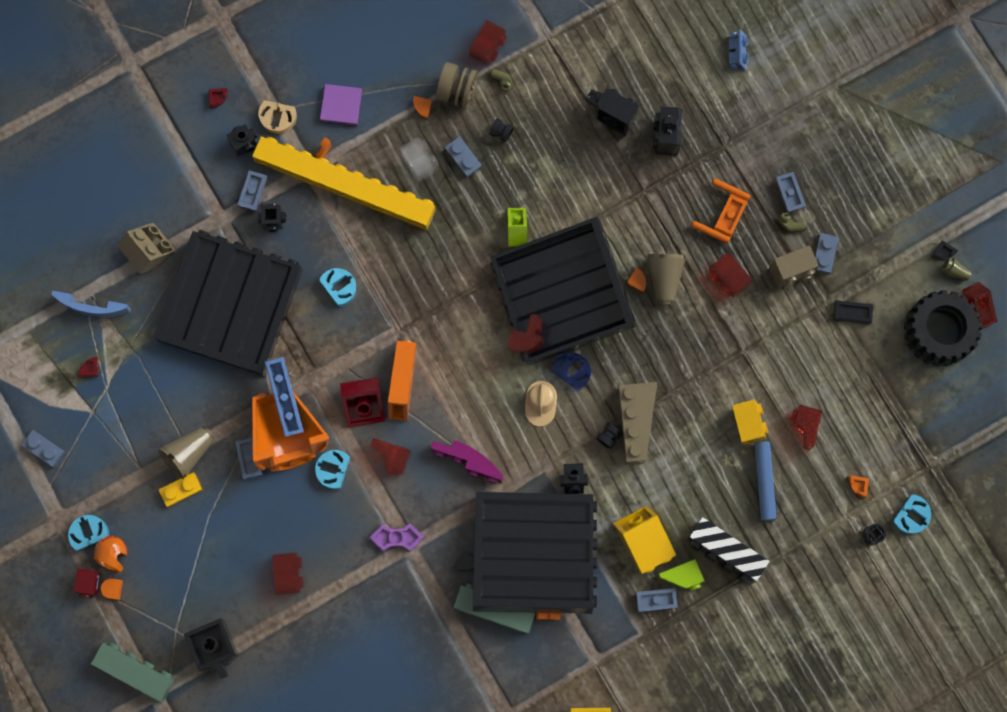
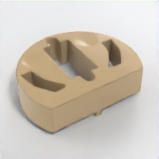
[259,100,297,134]

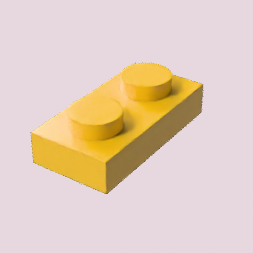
[159,472,203,508]

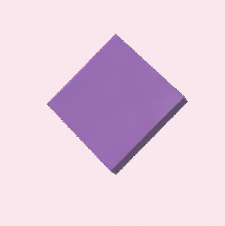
[320,84,363,126]

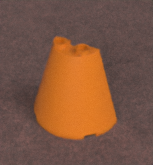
[252,391,330,471]

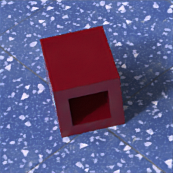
[74,568,101,599]

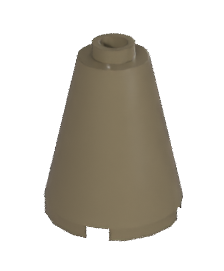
[648,254,686,304]
[158,428,213,479]

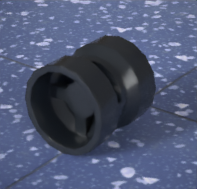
[489,118,514,143]
[596,422,623,449]
[863,524,886,545]

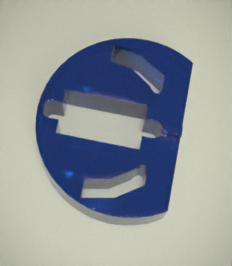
[552,353,591,391]

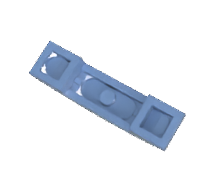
[52,291,131,318]

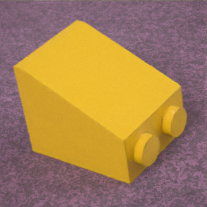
[612,505,676,574]

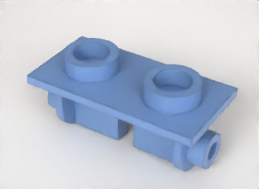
[728,29,748,70]

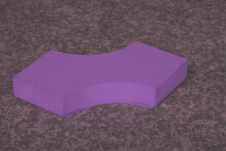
[369,524,424,552]

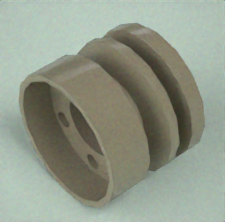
[436,62,478,109]

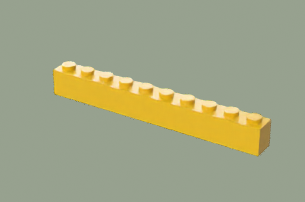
[252,136,436,230]

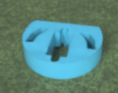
[319,268,356,307]
[315,450,350,490]
[892,495,931,534]
[68,515,109,551]

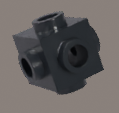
[226,124,258,156]
[258,203,286,232]
[560,463,588,494]

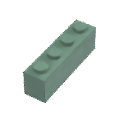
[454,583,535,634]
[91,642,175,702]

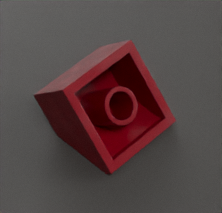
[340,377,385,428]

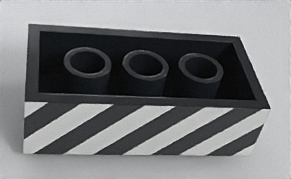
[686,517,770,584]

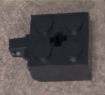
[586,88,639,136]
[652,106,683,156]
[184,618,239,679]

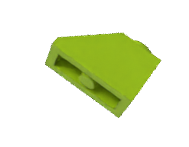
[507,208,527,247]
[657,559,704,591]

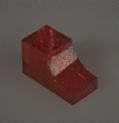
[962,282,998,329]
[791,405,822,450]
[371,438,411,476]

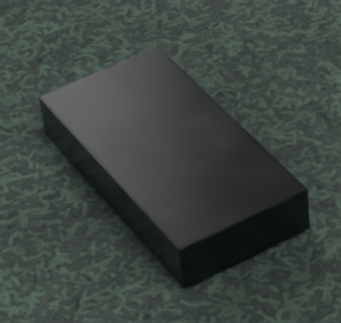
[833,300,873,324]

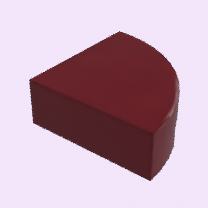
[209,88,228,109]
[78,357,99,378]

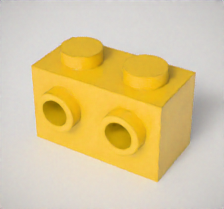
[732,399,769,445]

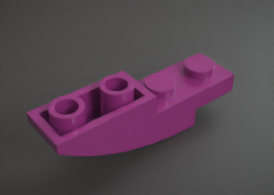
[431,440,503,484]

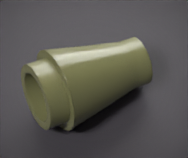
[941,258,972,281]

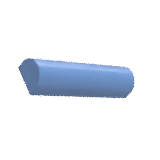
[265,357,304,437]
[754,441,776,521]

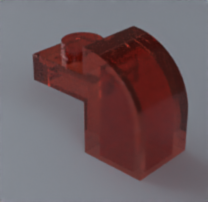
[507,314,544,354]

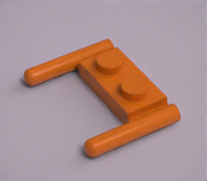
[691,178,751,244]

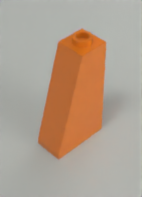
[388,340,416,421]

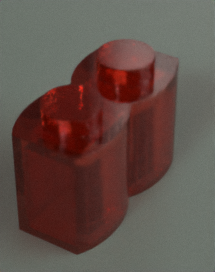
[469,20,508,65]
[709,253,752,298]
[273,553,304,595]

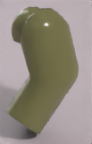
[490,69,513,92]
[779,213,806,232]

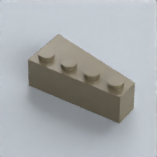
[617,382,657,465]

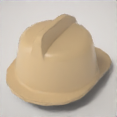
[525,381,557,426]

